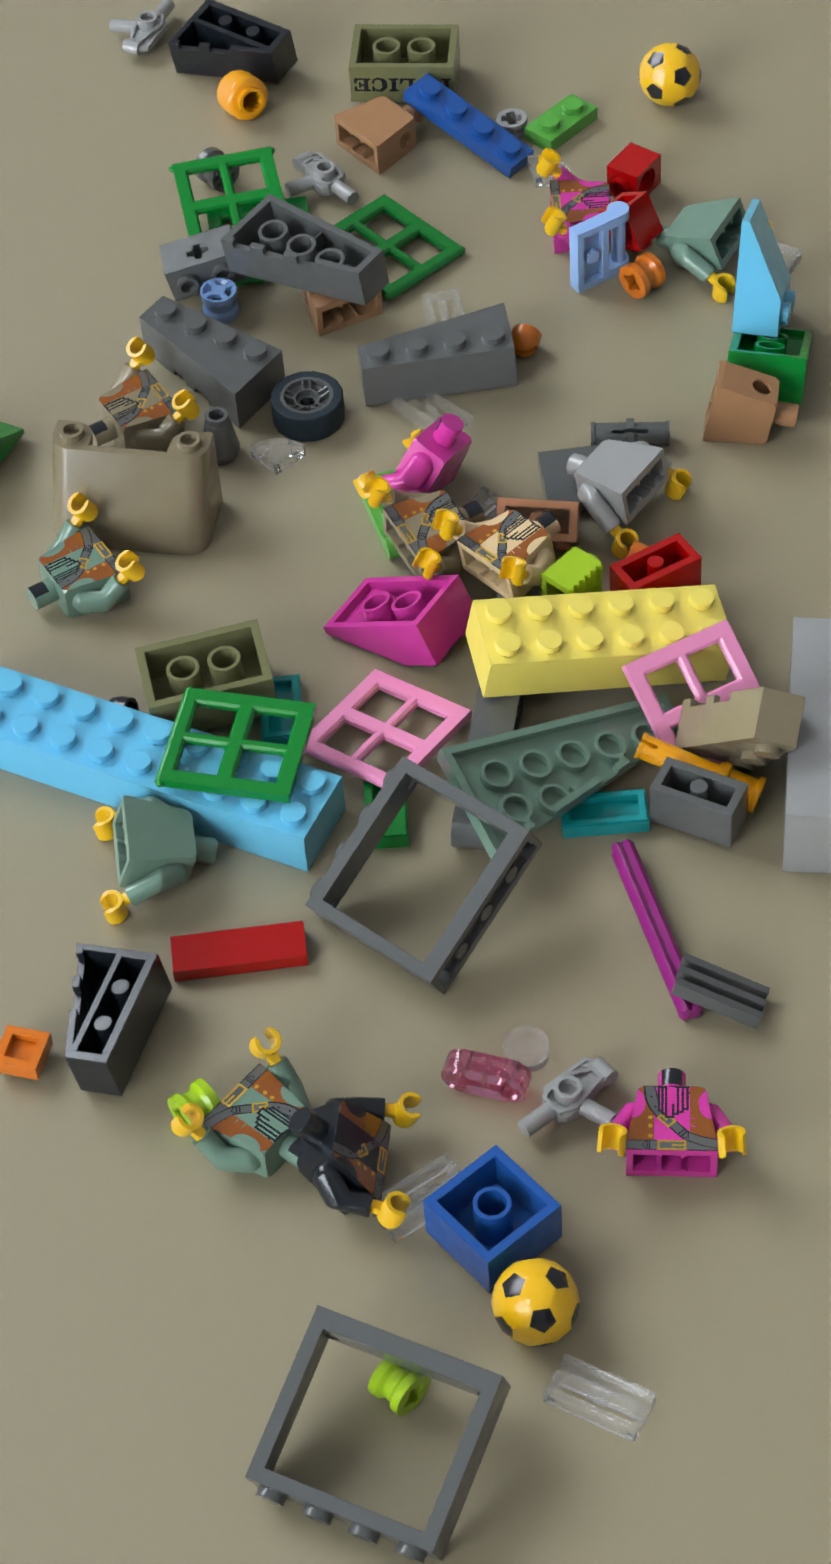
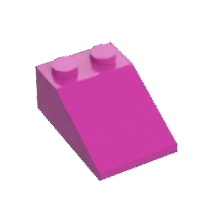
[323,575,472,667]

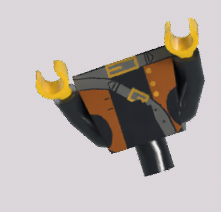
[289,1092,422,1229]

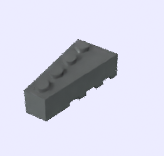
[220,194,389,306]
[139,296,285,429]

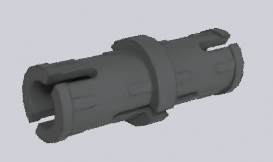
[591,418,670,446]

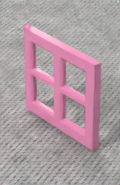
[622,619,760,765]
[305,669,472,788]

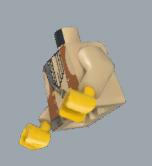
[431,509,560,598]

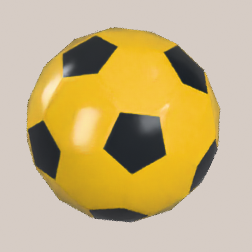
[638,43,702,107]
[491,1257,580,1347]

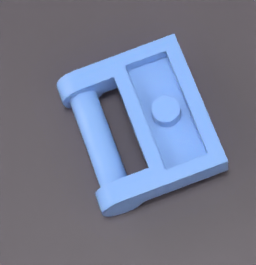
[569,201,629,294]

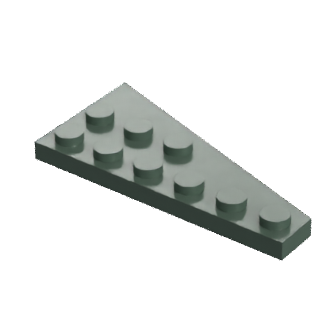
[437,693,678,859]

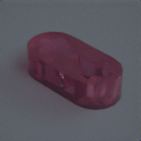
[441,1049,532,1103]

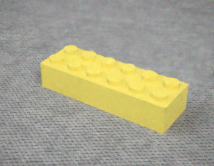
[465,584,730,698]

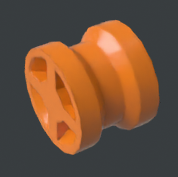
[619,252,666,299]

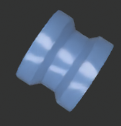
[200,278,240,324]

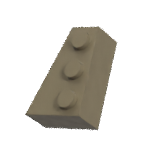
[674,686,806,773]

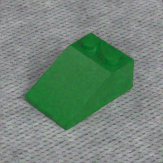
[727,327,813,404]

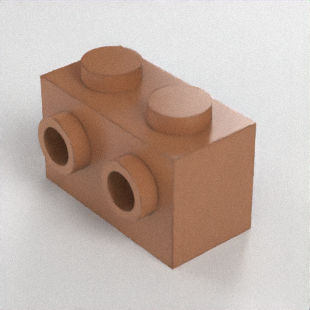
[496,497,582,550]

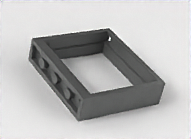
[305,756,542,995]
[245,1305,511,1563]

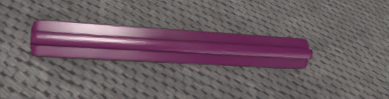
[611,839,703,1021]

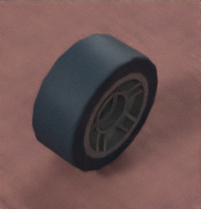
[271,371,345,442]

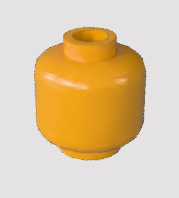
[217,70,268,121]

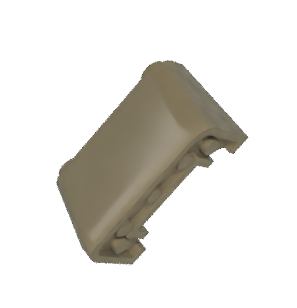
[53,420,223,556]

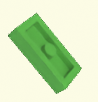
[524,93,598,150]

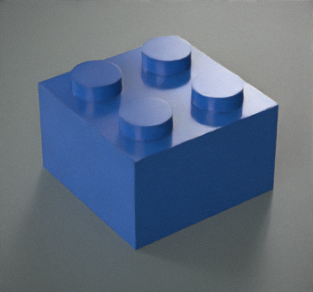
[423,1145,562,1293]

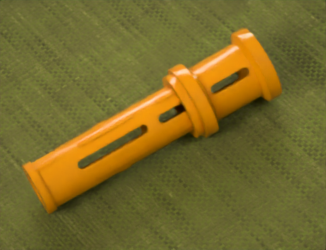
[634,732,768,814]

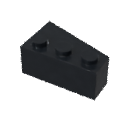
[168,0,298,83]
[65,943,172,1096]

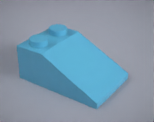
[732,199,796,337]

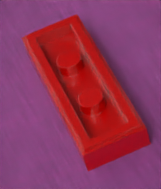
[170,921,308,982]

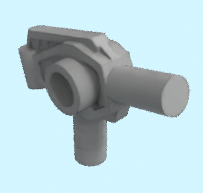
[109,0,175,56]
[285,151,359,205]
[517,1057,618,1138]

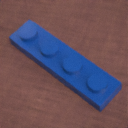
[403,73,534,178]

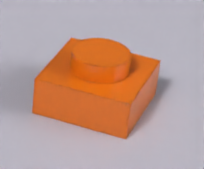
[0,1025,53,1080]

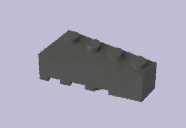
[357,303,518,406]

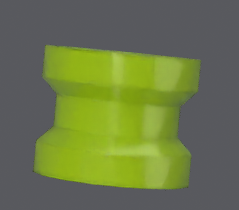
[167,1078,220,1137]
[368,1360,431,1417]

